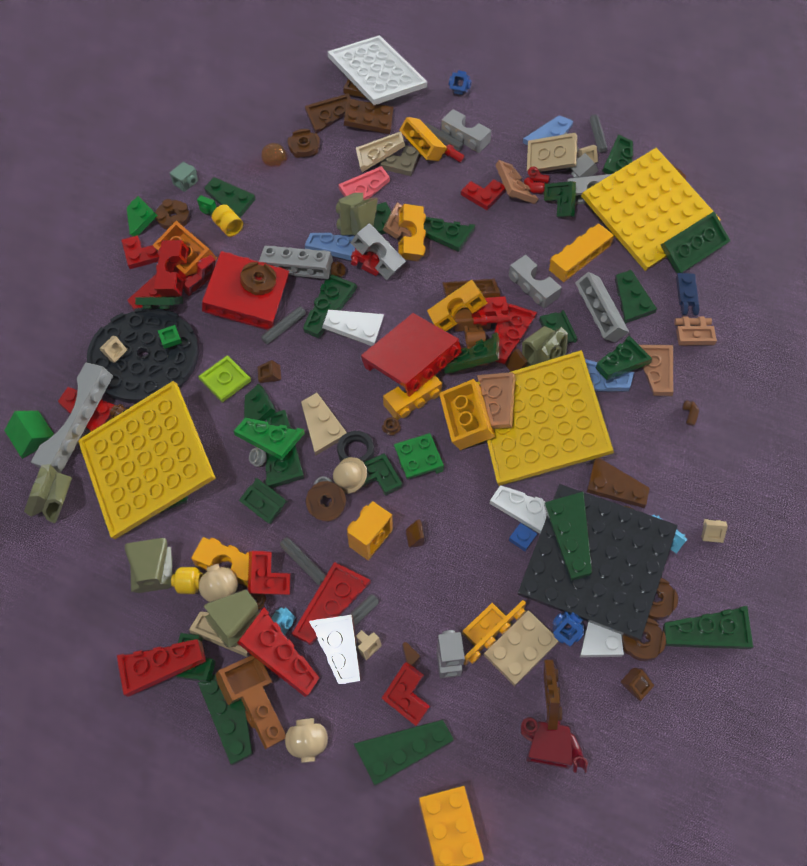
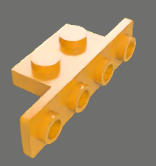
[462,600,526,666]

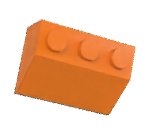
[153,221,217,276]

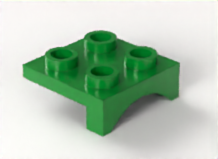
[394,433,444,479]

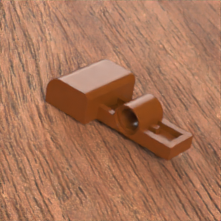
[454,308,491,366]
[216,655,286,750]

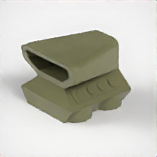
[336,193,378,235]
[522,326,568,367]
[24,464,72,523]
[125,538,173,593]
[204,590,259,648]

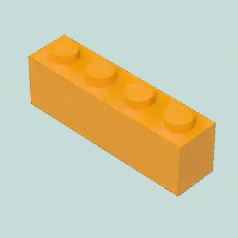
[549,223,614,282]

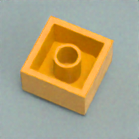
[347,501,393,561]

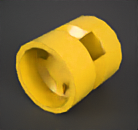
[211,205,243,237]

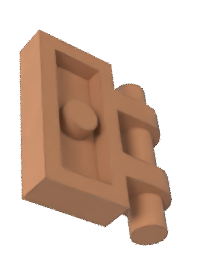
[383,202,411,239]
[674,316,717,345]

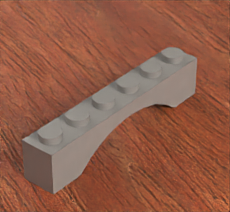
[31,362,113,473]

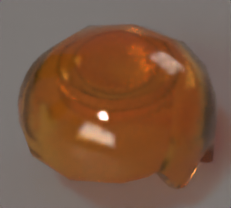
[261,143,287,166]

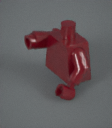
[521,717,588,773]

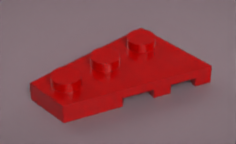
[58,387,114,432]

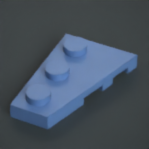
[523,115,573,145]
[305,233,355,260]
[585,359,634,391]

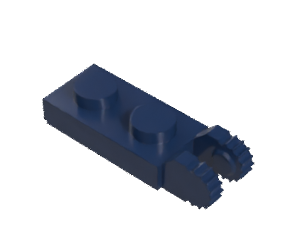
[676,273,699,315]

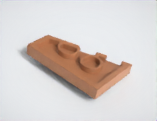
[496,160,538,204]
[639,345,673,396]
[477,372,515,429]

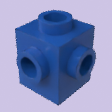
[448,70,472,95]
[552,611,584,647]

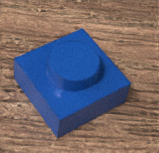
[509,523,537,552]

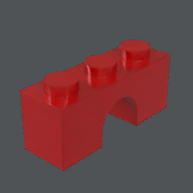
[153,240,189,297]

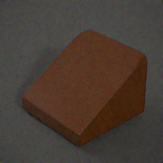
[505,348,528,372]
[257,360,281,383]
[406,519,425,548]
[402,642,420,668]
[620,668,655,701]

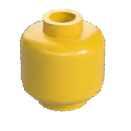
[171,567,203,594]

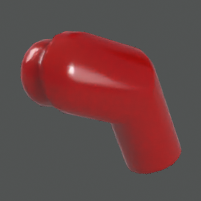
[444,144,465,163]
[528,166,549,184]
[524,177,545,194]

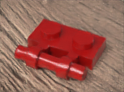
[351,248,380,276]
[471,296,510,326]

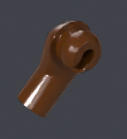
[682,400,699,426]

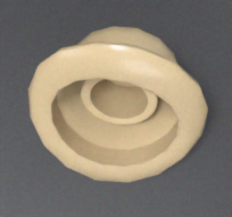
[333,457,367,494]

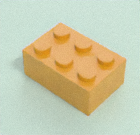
[439,379,495,450]
[419,786,484,866]

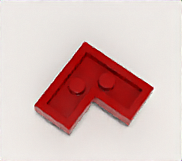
[461,179,506,210]
[121,235,159,269]
[184,255,215,296]
[248,551,290,595]
[382,662,430,726]

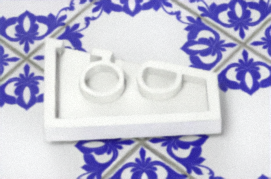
[322,310,384,346]

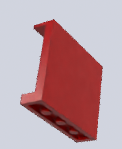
[202,251,289,330]
[361,313,462,397]

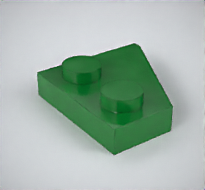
[126,196,158,236]

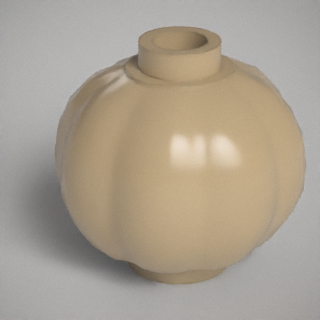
[199,564,238,602]
[285,718,328,763]

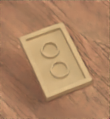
[527,133,577,172]
[484,610,559,686]

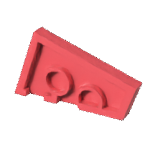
[338,166,390,200]

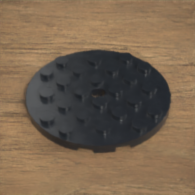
[87,307,199,403]

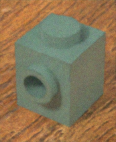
[170,161,198,192]

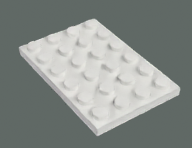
[328,35,427,105]

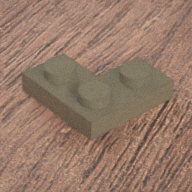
[380,145,420,176]

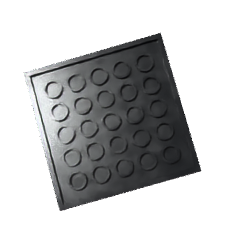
[518,484,678,641]

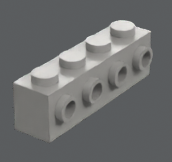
[259,246,333,279]
[575,272,629,343]

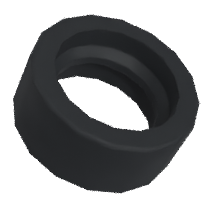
[337,430,374,463]

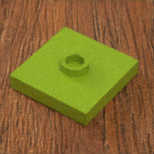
[198,355,251,403]

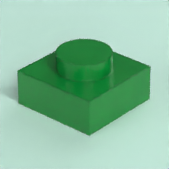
[197,195,217,216]
[158,325,182,349]

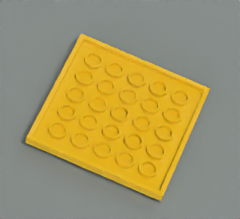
[581,147,721,271]
[477,350,614,486]
[78,381,216,539]

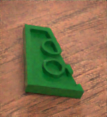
[234,418,304,460]

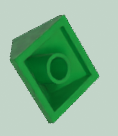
[4,410,54,459]

